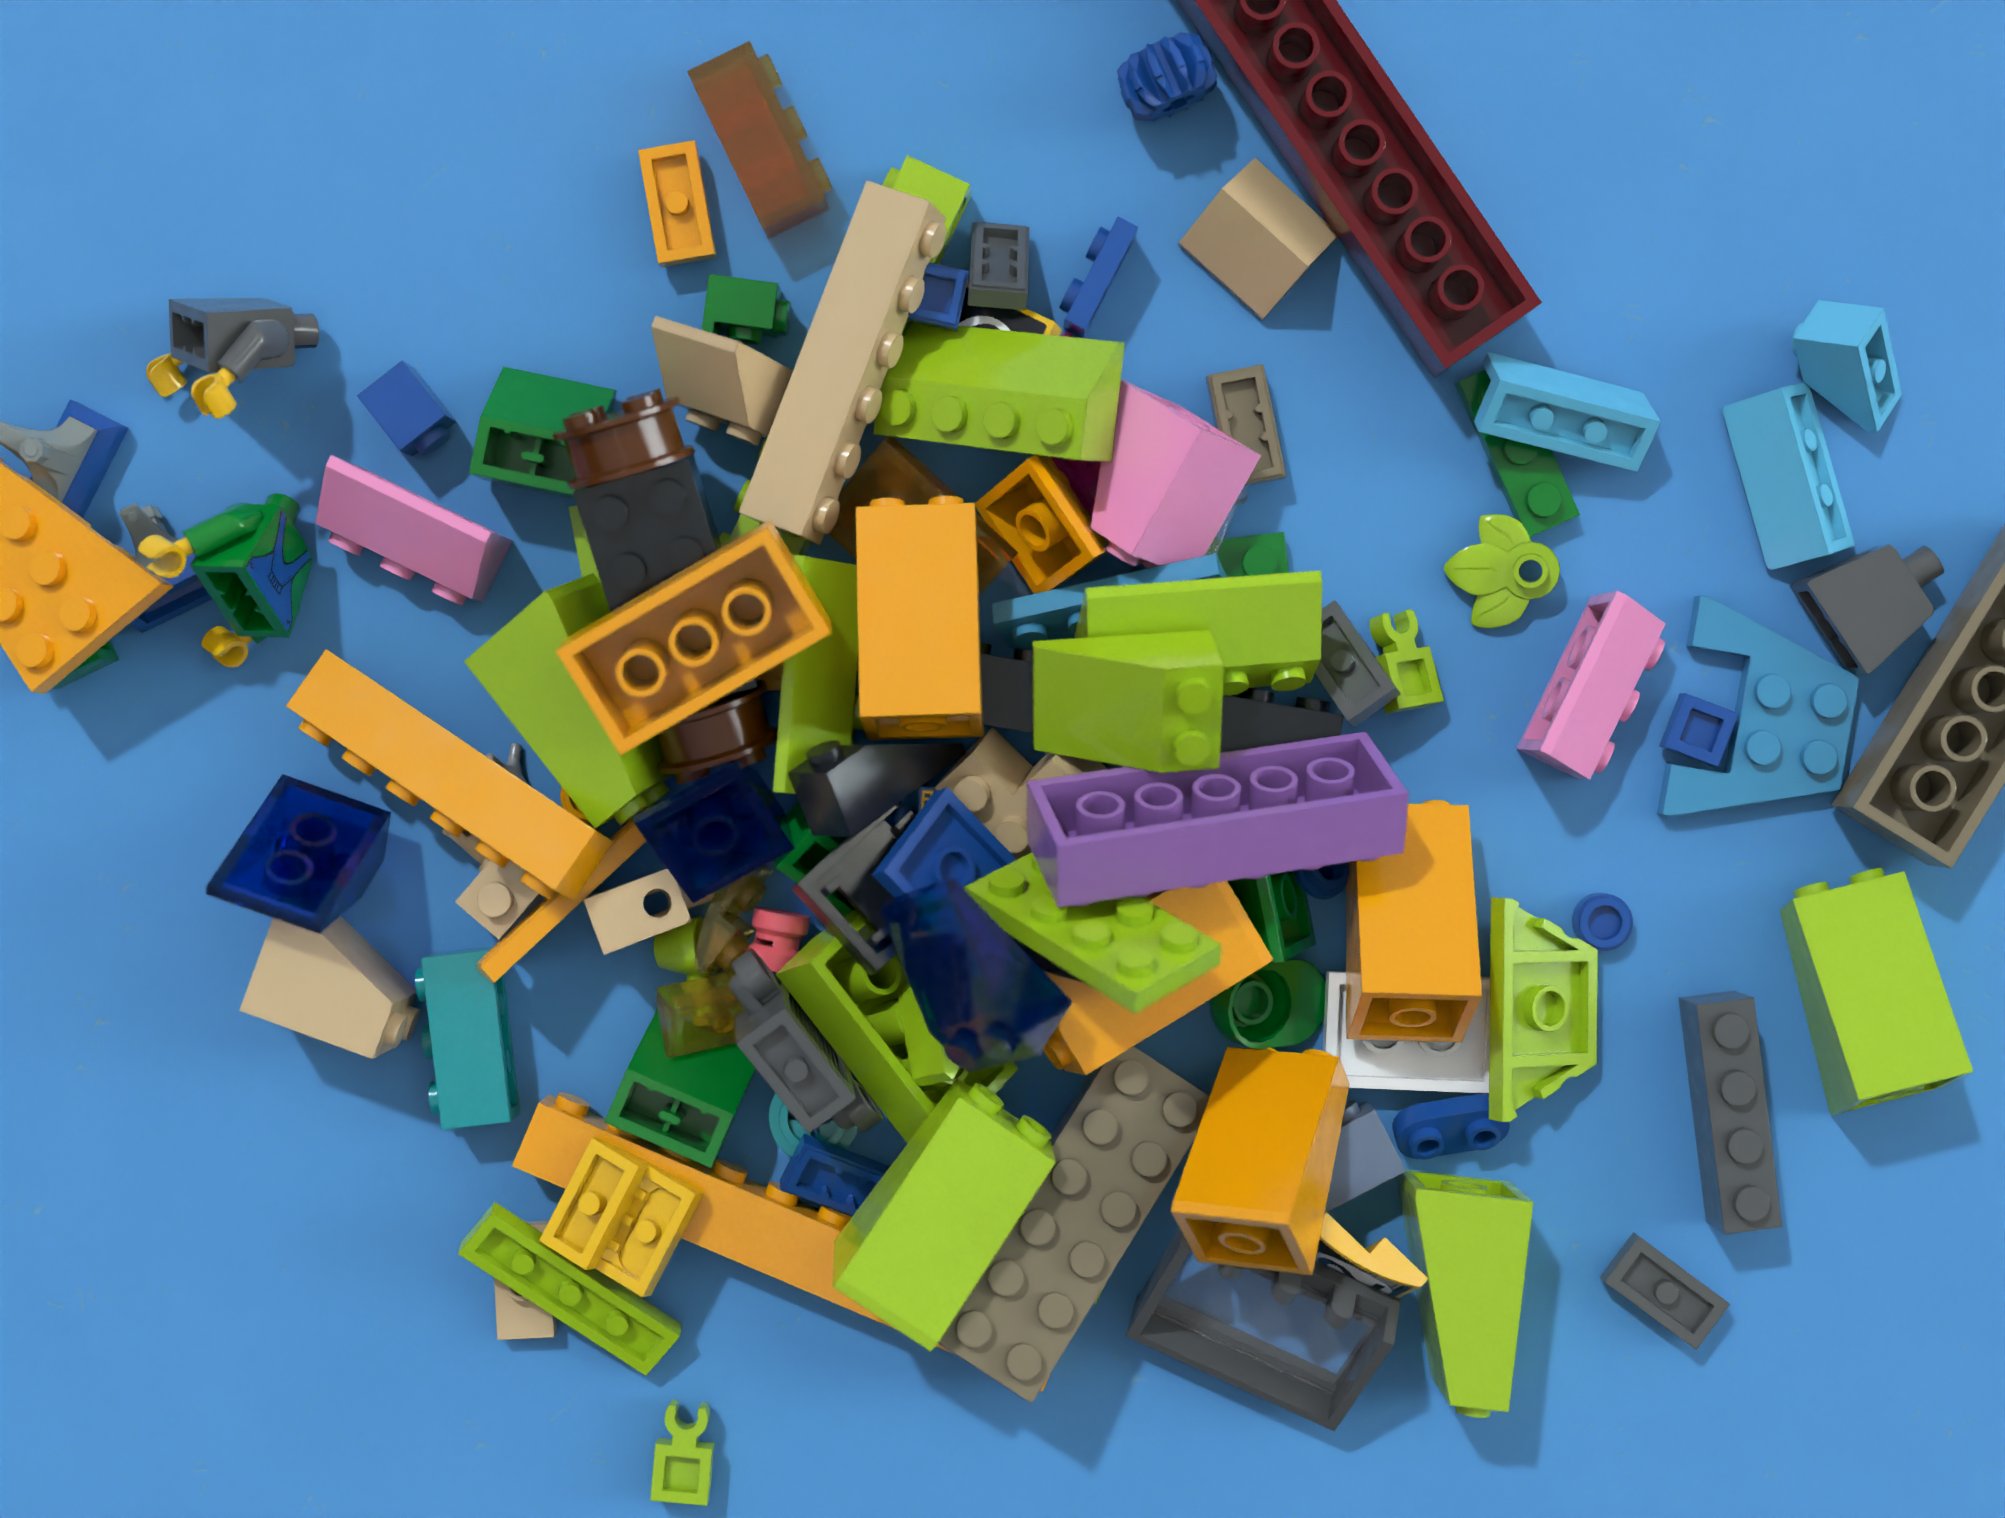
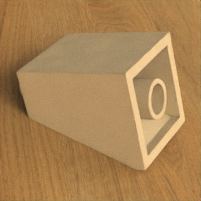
[239,892,420,1059]

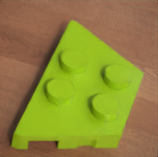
[1489,897,1598,1122]

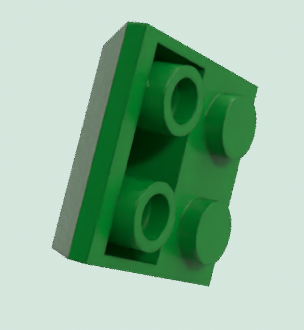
[469,367,617,499]
[604,1008,756,1168]

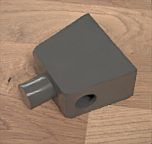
[1789,544,1944,675]

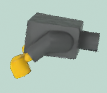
[146,298,319,419]

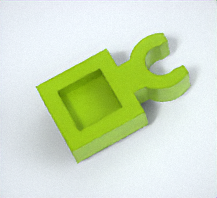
[1369,609,1444,714]
[650,1399,715,1506]

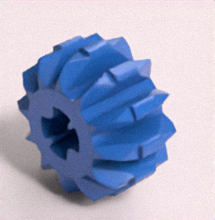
[1117,32,1218,122]

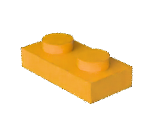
[638,140,717,268]

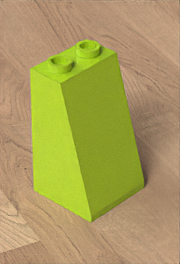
[464,573,674,829]
[1780,868,1973,1116]
[833,1078,1056,1352]
[1397,1170,1534,1418]

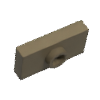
[1205,364,1286,487]

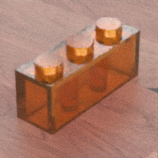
[687,41,833,239]

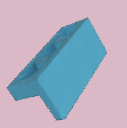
[1474,352,1661,472]
[1722,382,1855,570]

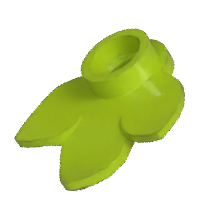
[1443,514,1560,628]

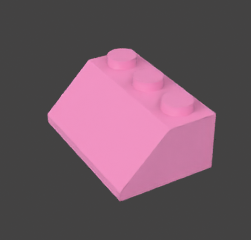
[315,455,513,606]
[1516,591,1666,780]

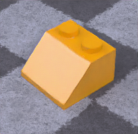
[975,455,1108,594]

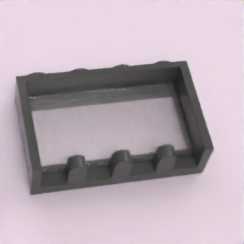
[1126,1228,1401,1431]

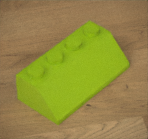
[873,322,1125,462]
[773,555,864,794]
[1074,571,1322,696]
[776,909,1018,1144]

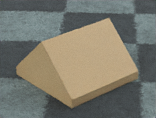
[1178,158,1338,320]

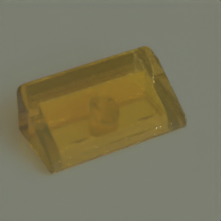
[656,971,745,1058]

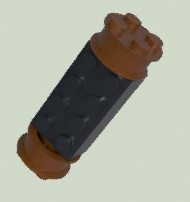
[552,388,778,783]

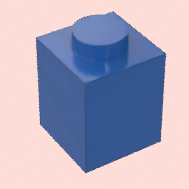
[357,360,457,457]

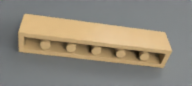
[739,180,946,545]

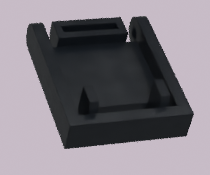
[791,801,924,975]

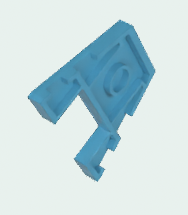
[1657,595,1860,816]

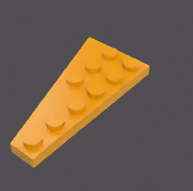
[0,457,174,694]

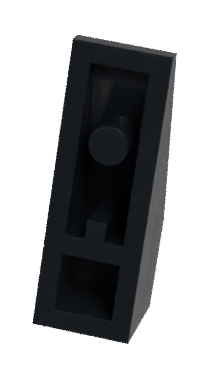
[788,740,966,837]

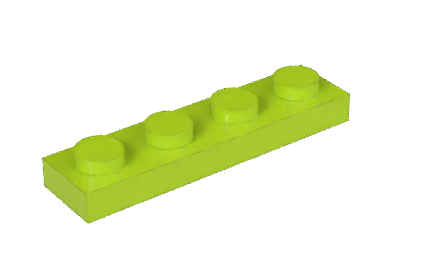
[458,1202,682,1376]

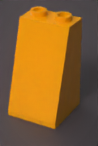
[856,496,984,740]
[1346,800,1482,1043]
[1011,881,1273,1075]
[1171,1047,1350,1275]

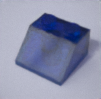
[633,761,795,904]

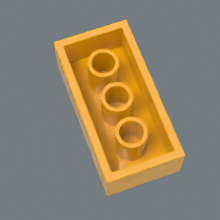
[555,519,832,755]

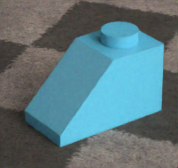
[1792,300,1902,433]

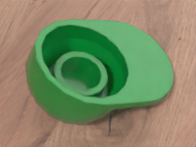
[1209,959,1326,1049]

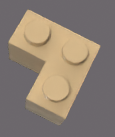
[935,726,1107,859]

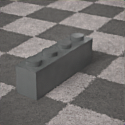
[1679,990,1782,1234]

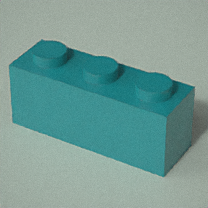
[415,946,521,1130]

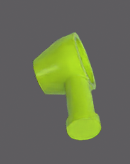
[654,917,720,1026]

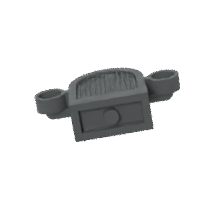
[729,948,883,1134]

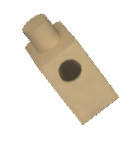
[583,866,719,955]

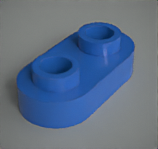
[1392,1094,1510,1159]

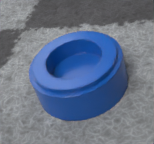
[1572,893,1633,951]

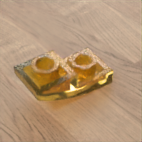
[694,855,773,975]

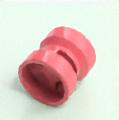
[747,907,811,972]

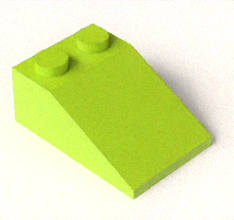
[1033,630,1224,773]

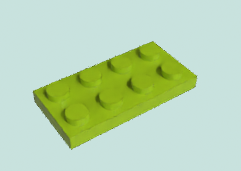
[964,852,1222,1014]

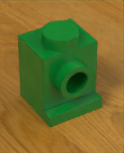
[702,274,791,344]

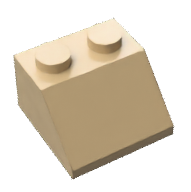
[651,316,793,446]

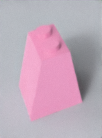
[1091,379,1262,568]

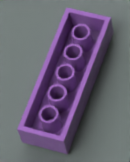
[1027,732,1409,907]

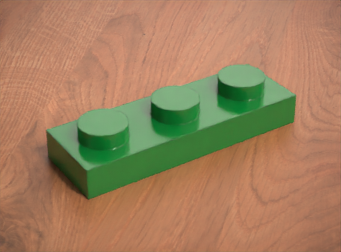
[1455,369,1580,537]

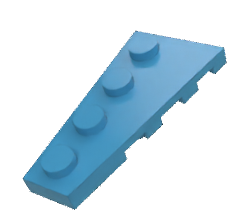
[991,553,1227,648]

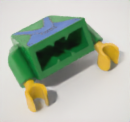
[138,493,312,668]

